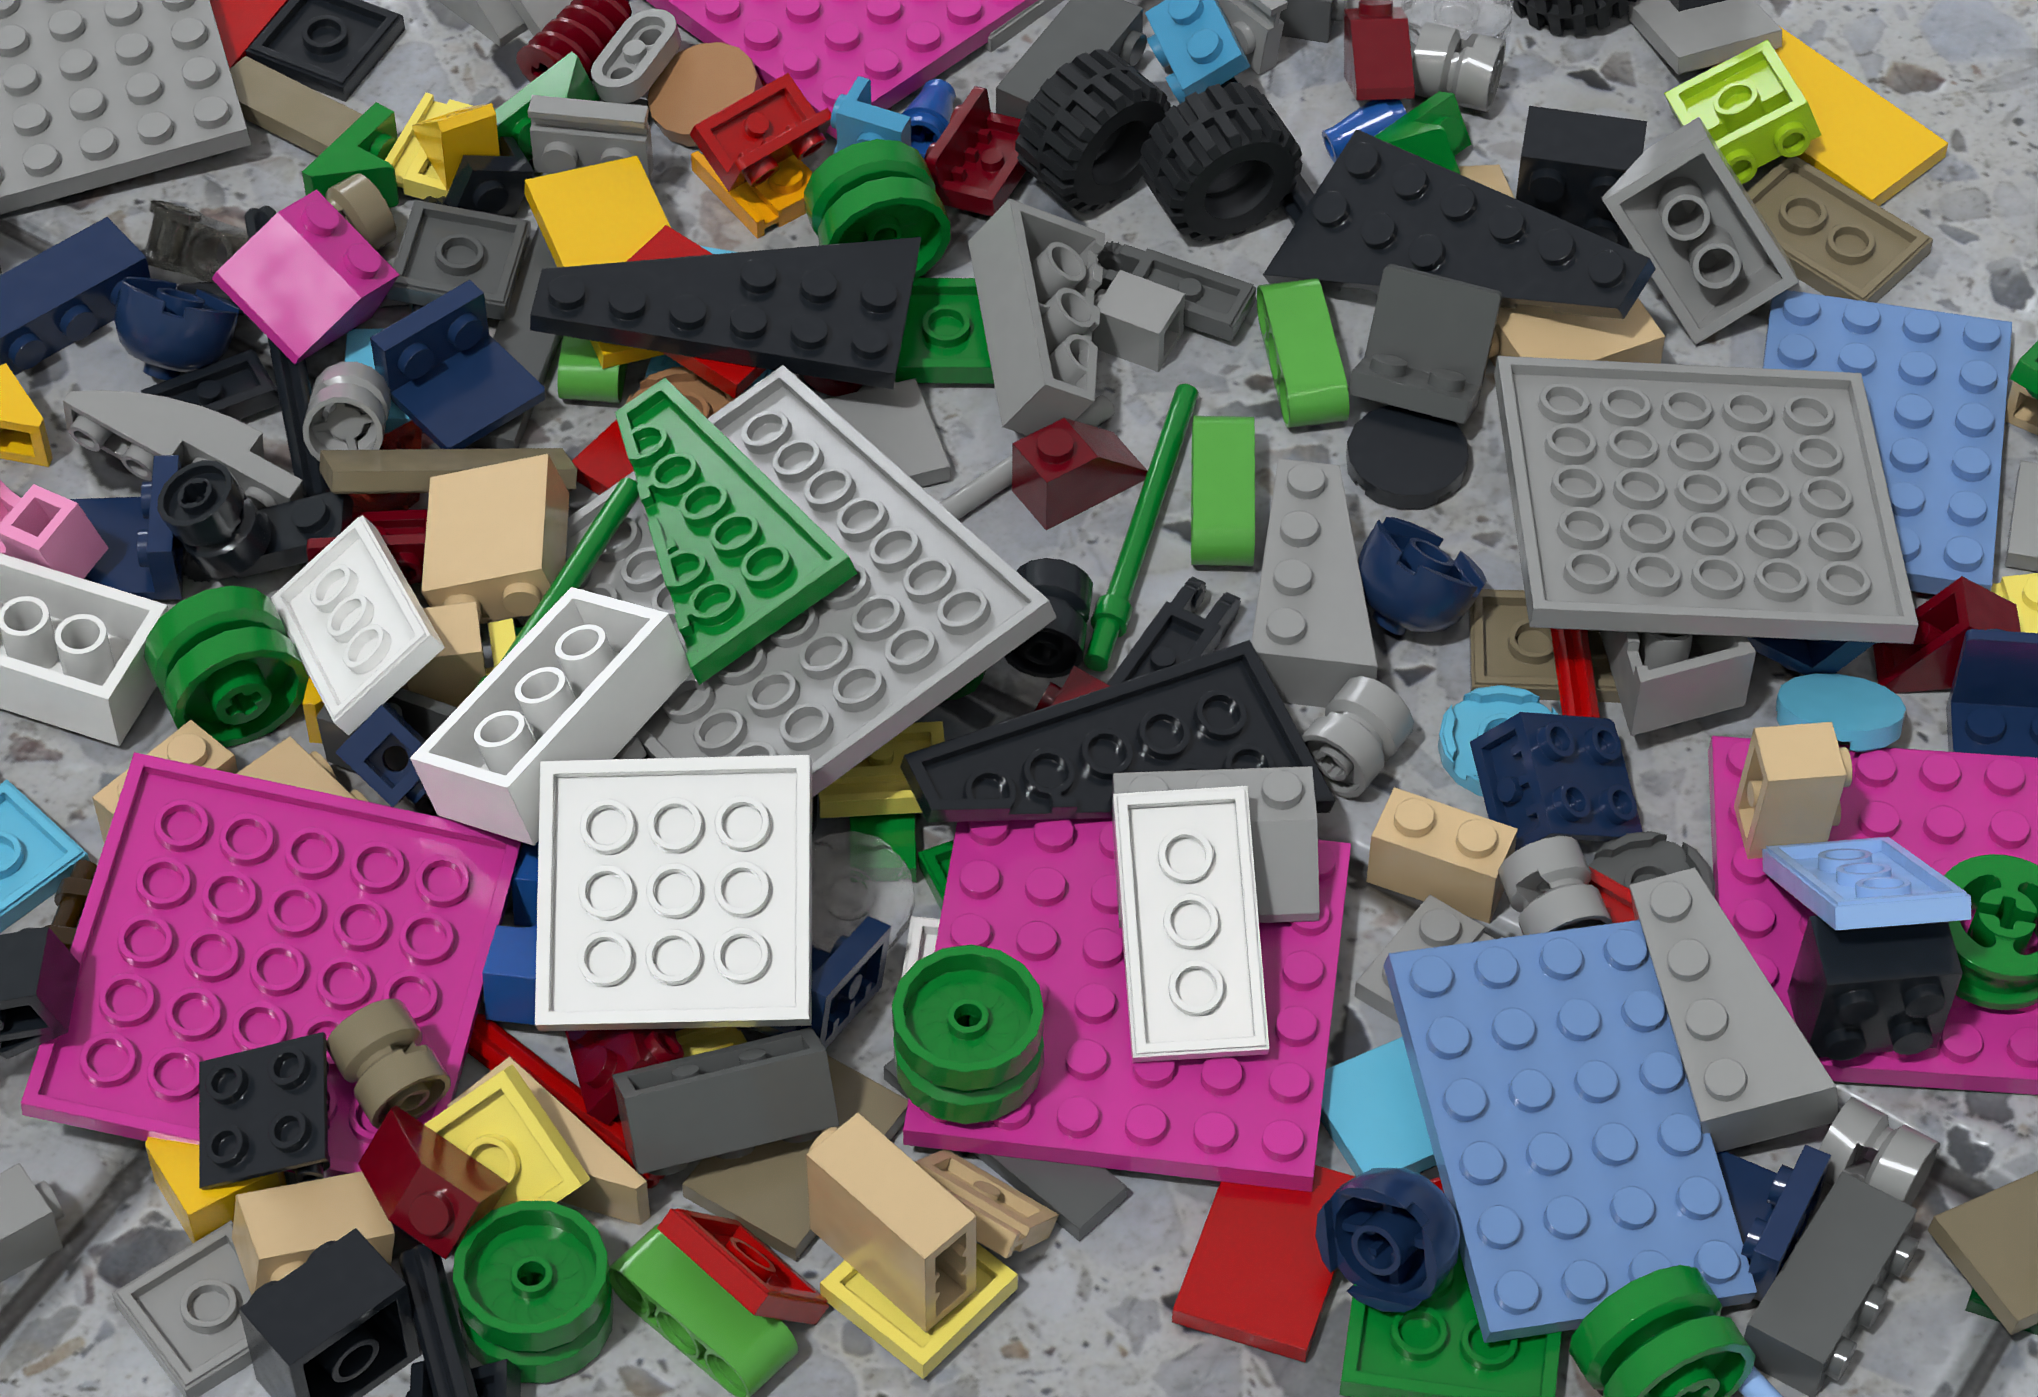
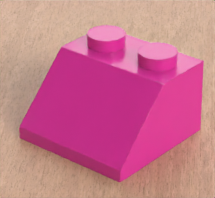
[212,190,399,365]

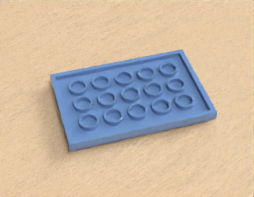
[1762,290,2012,595]
[1383,920,1757,1343]

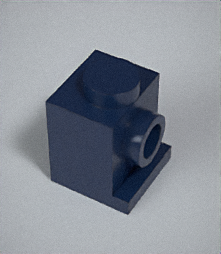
[335,702,427,808]

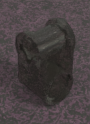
[139,200,248,282]

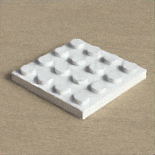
[535,755,812,1031]

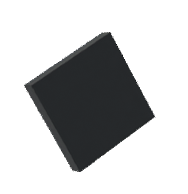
[246,0,405,102]

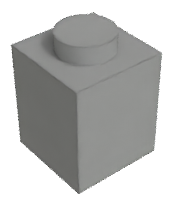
[1093,270,1185,372]
[0,1163,64,1282]

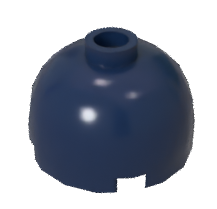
[114,277,239,380]
[1358,517,1487,635]
[1315,1168,1460,1312]

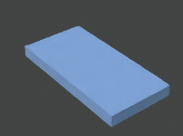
[1762,837,1971,930]

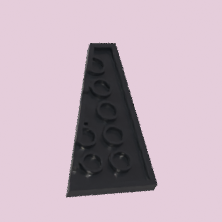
[1263,129,1656,319]
[530,237,921,389]
[900,640,1336,822]

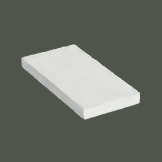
[271,515,445,736]
[1112,786,1269,1063]

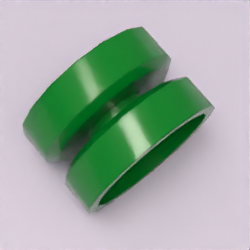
[804,139,951,278]
[144,585,309,747]
[892,944,1044,1124]
[453,1201,614,1383]
[1569,1265,1756,1397]

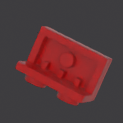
[689,73,832,192]

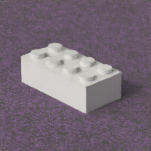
[0,553,169,746]
[410,587,692,846]

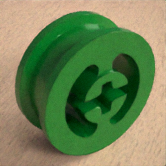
[1944,854,2038,1010]

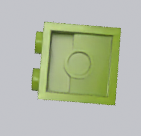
[1664,39,1821,184]

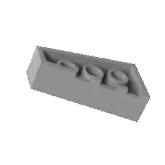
[968,198,1105,436]
[1251,458,1378,708]
[1599,630,1756,736]
[1629,867,1839,1153]

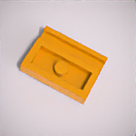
[691,151,813,239]

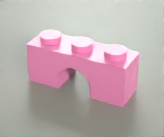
[0,480,109,579]

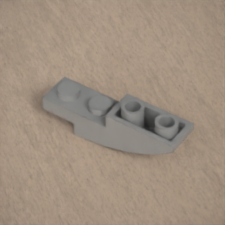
[63,390,303,509]

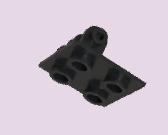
[199,1032,330,1190]

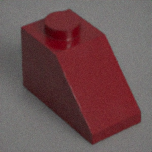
[1344,0,1415,100]
[1012,418,1148,530]
[1873,576,2021,694]
[358,1105,509,1260]

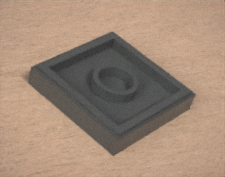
[387,200,531,321]

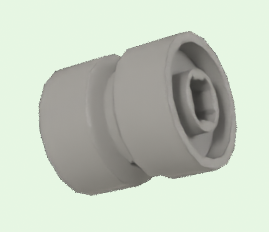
[1412,22,1506,112]
[303,362,391,462]
[1301,676,1414,798]
[1498,836,1612,935]
[1819,1097,1940,1206]

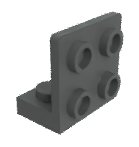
[1348,264,1503,424]

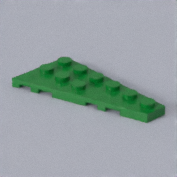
[615,378,858,685]

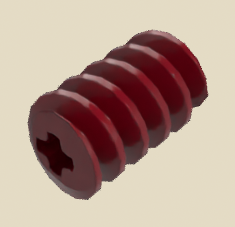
[516,0,632,83]

